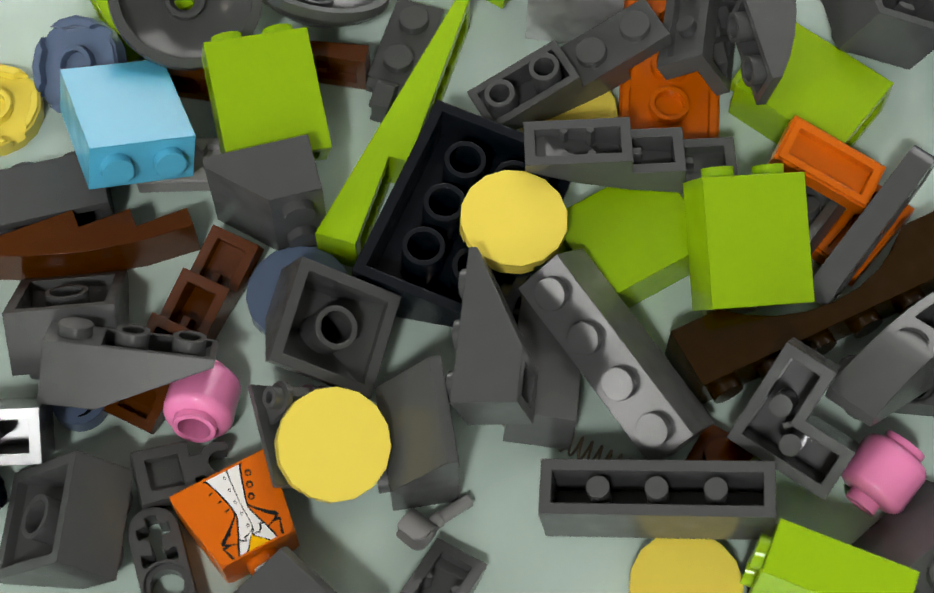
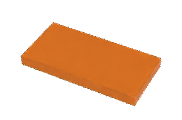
[618,0,720,139]

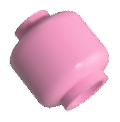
[163,360,241,443]
[841,430,927,516]

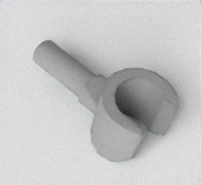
[396,494,473,550]

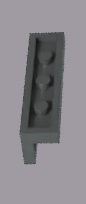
[657,0,737,96]

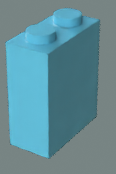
[60,60,196,190]

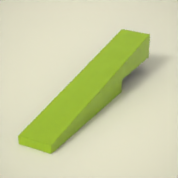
[315,0,470,267]

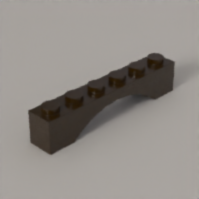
[665,211,934,404]

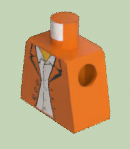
[169,449,300,583]

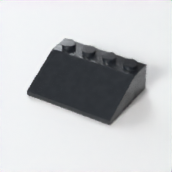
[352,100,571,327]

